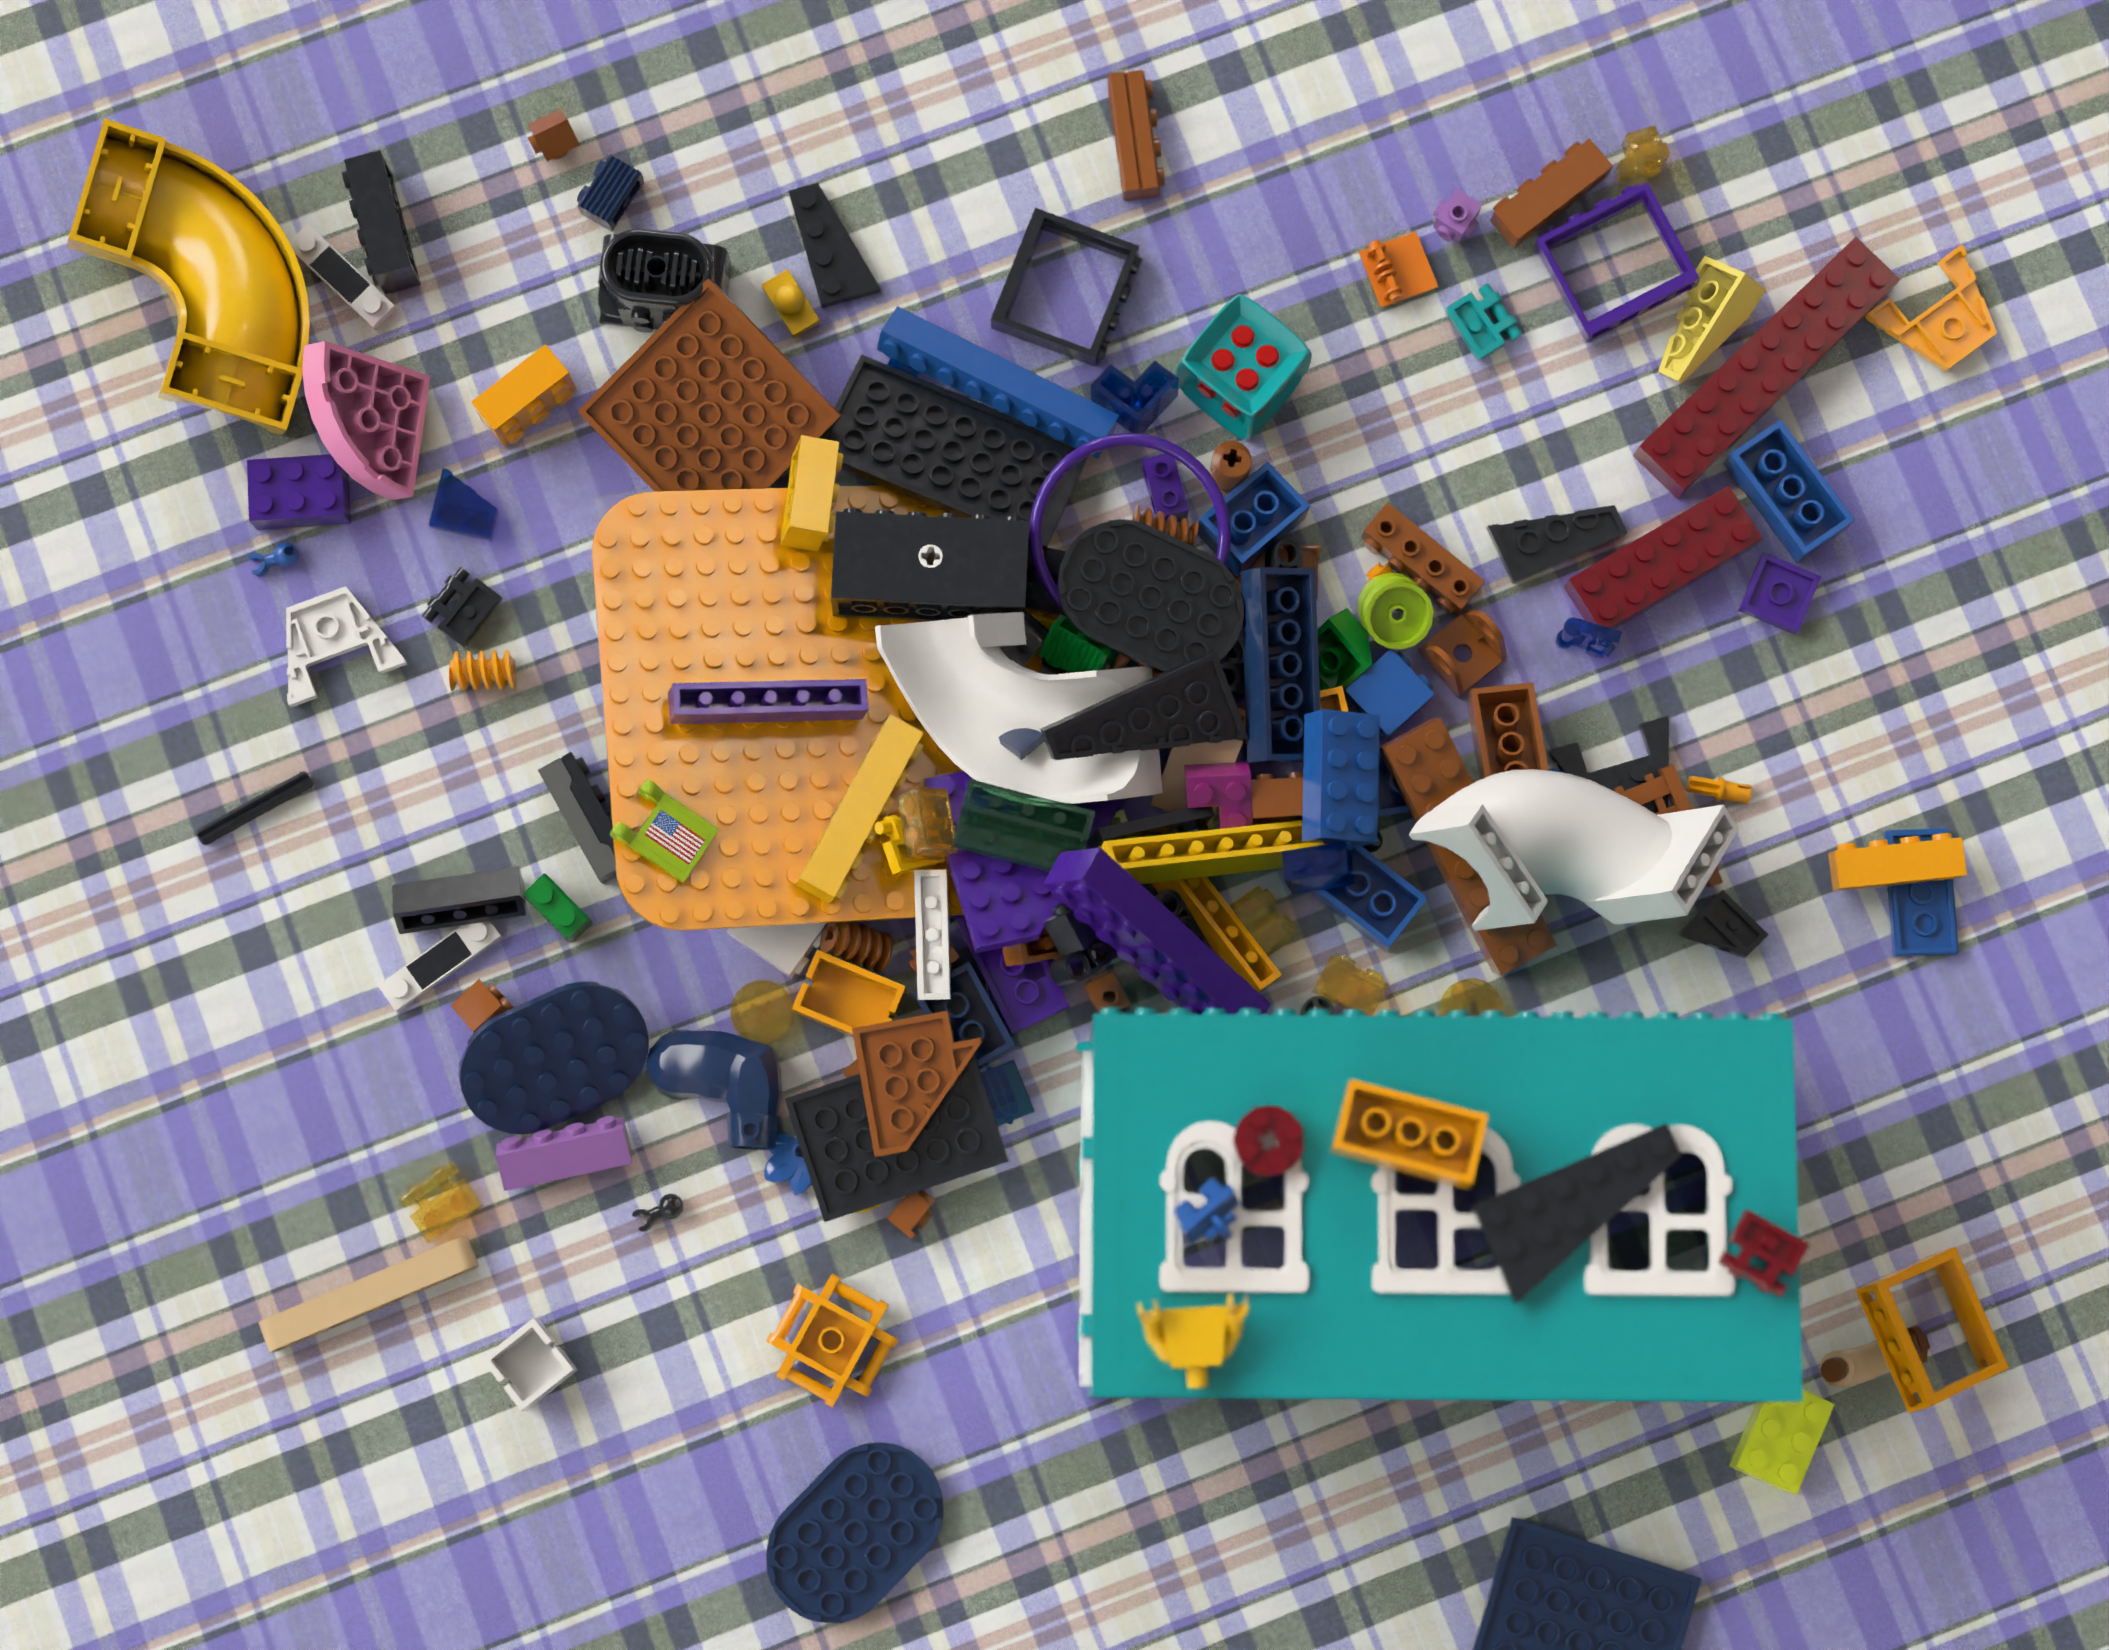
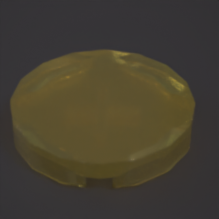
[731,980,794,1044]

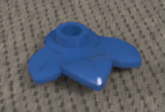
[764,1133,812,1195]

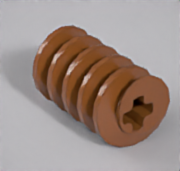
[1210,441,1252,493]
[1132,505,1199,546]
[820,921,893,972]

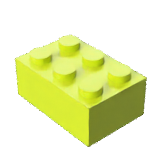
[1729,1390,1835,1495]

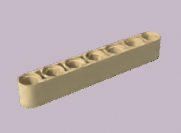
[258,1236,479,1353]

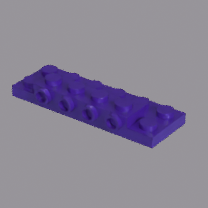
[954,915,1070,1035]

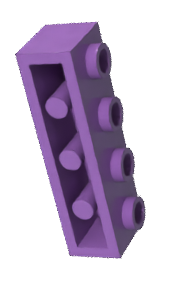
[495,1116,632,1191]

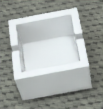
[481,1318,578,1411]

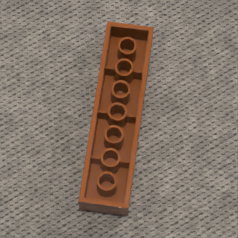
[1379,718,1557,975]

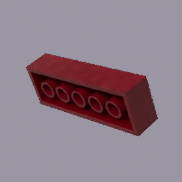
[1564,485,1762,640]

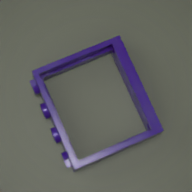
[1535,182,1700,343]

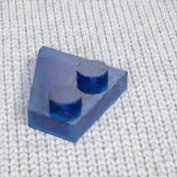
[429,468,499,541]

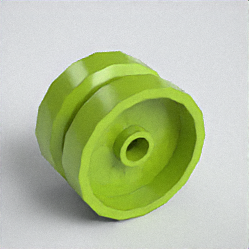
[1356,573,1434,650]

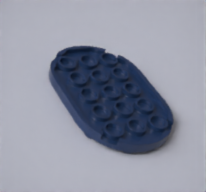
[458,981,649,1134]
[766,1442,944,1623]

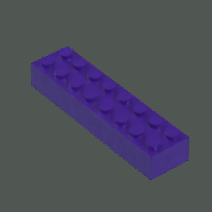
[1043,847,1271,1015]

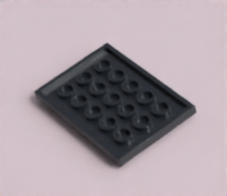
[785,1037,1010,1222]

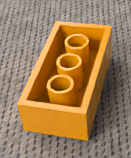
[1330,1079,1489,1189]

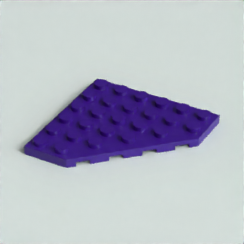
[924,771,1126,953]

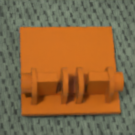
[1358,231,1438,308]

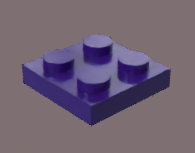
[1738,552,1821,635]

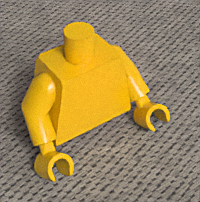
[1137,1294,1249,1388]

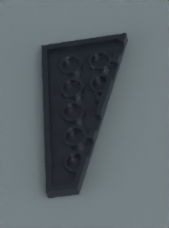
[1040,650,1249,760]
[1471,1123,1681,1305]

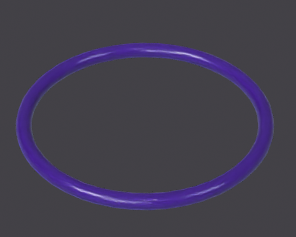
[1029,433,1231,612]

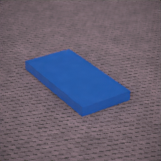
[1883,828,1959,957]

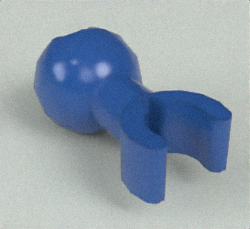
[248,542,299,577]

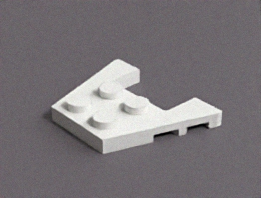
[286,586,407,708]

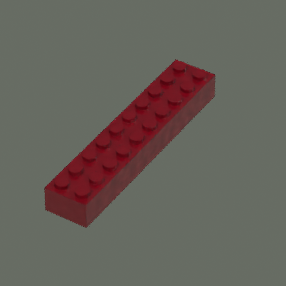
[1633,237,1901,499]

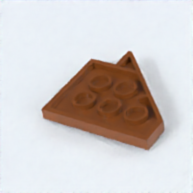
[852,1011,983,1157]

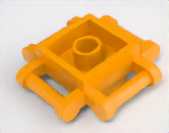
[766,1273,899,1408]

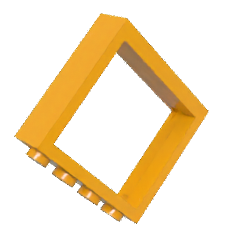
[1855,1247,2009,1413]

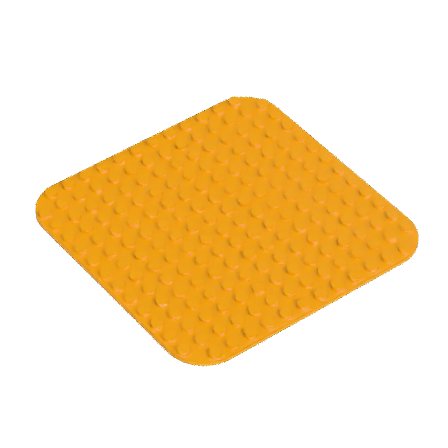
[592,485,1042,931]

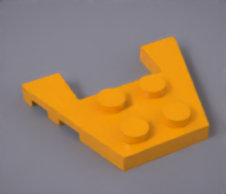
[1865,244,1997,372]

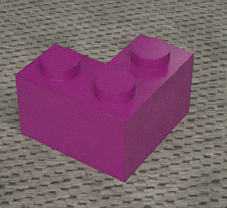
[1184,762,1252,829]

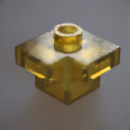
[1615,125,1670,182]

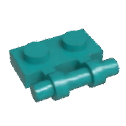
[1444,283,1522,362]

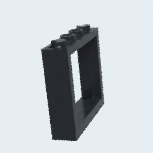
[991,207,1143,367]

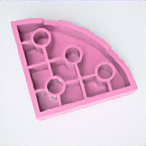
[302,341,430,500]

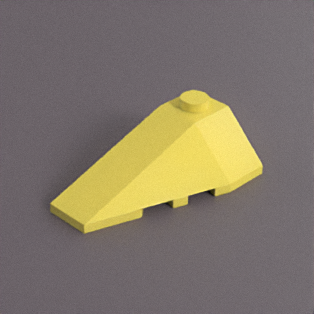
[1658,256,1766,383]

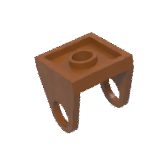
[1417,610,1507,699]

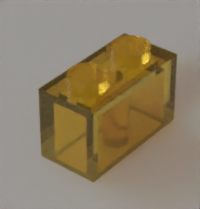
[897,786,958,861]
[1312,954,1389,1016]

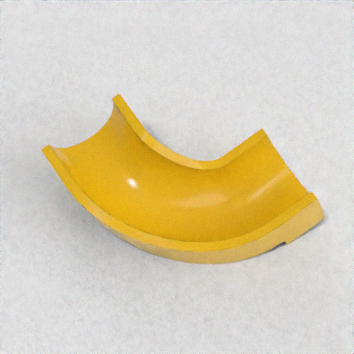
[67,118,310,436]

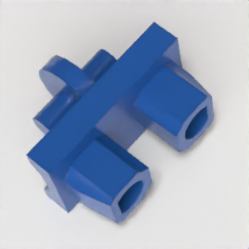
[1174,1178,1240,1244]

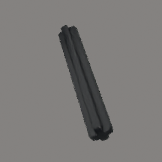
[196,771,313,845]

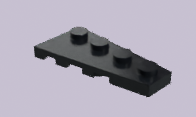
[788,183,881,308]
[1486,505,1628,584]

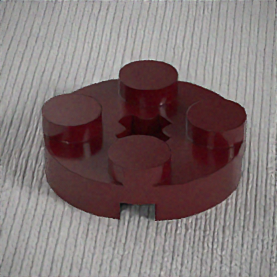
[1233,1105,1304,1177]

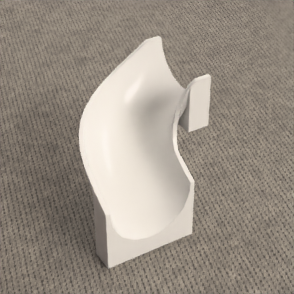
[875,612,1163,804]
[1409,769,1739,931]

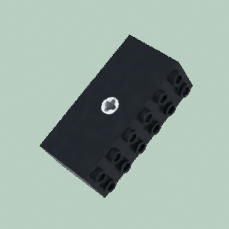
[831,508,1029,621]

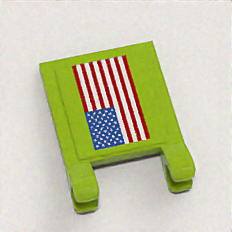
[610,780,719,883]

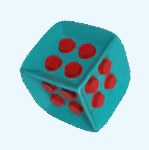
[1175,294,1312,441]

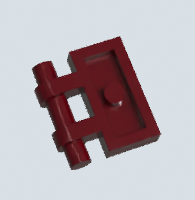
[1717,1210,1809,1298]

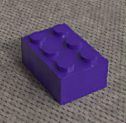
[247,454,351,530]

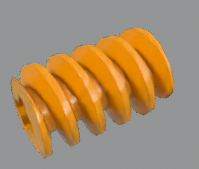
[449,650,517,691]

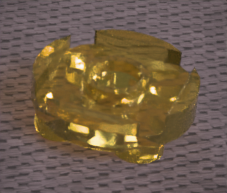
[1438,978,1504,1017]

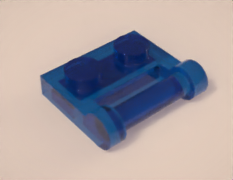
[1555,617,1622,658]

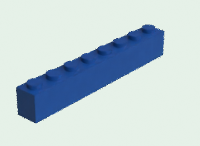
[877,306,1119,459]

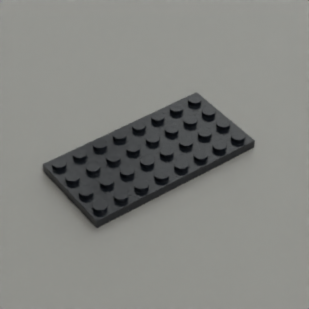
[820,354,1089,550]

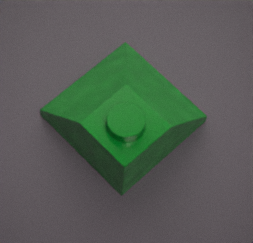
[1317,608,1372,691]

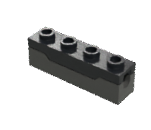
[538,752,617,884]

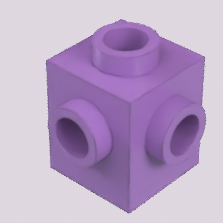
[1433,188,1482,244]

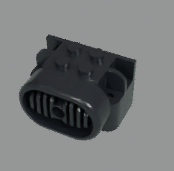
[598,229,732,333]

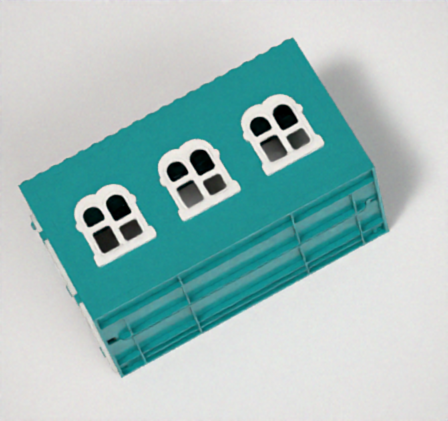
[1076,1008,1803,1402]

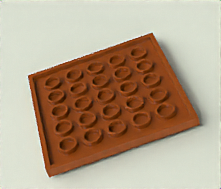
[577,278,842,492]

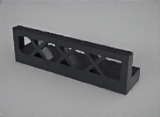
[1087,807,1215,849]

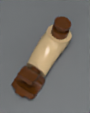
[1819,1326,1930,1387]

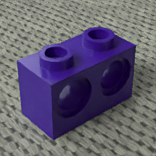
[1141,453,1189,522]

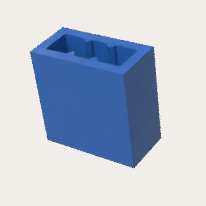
[1344,649,1435,742]

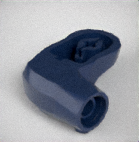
[646,1029,782,1150]

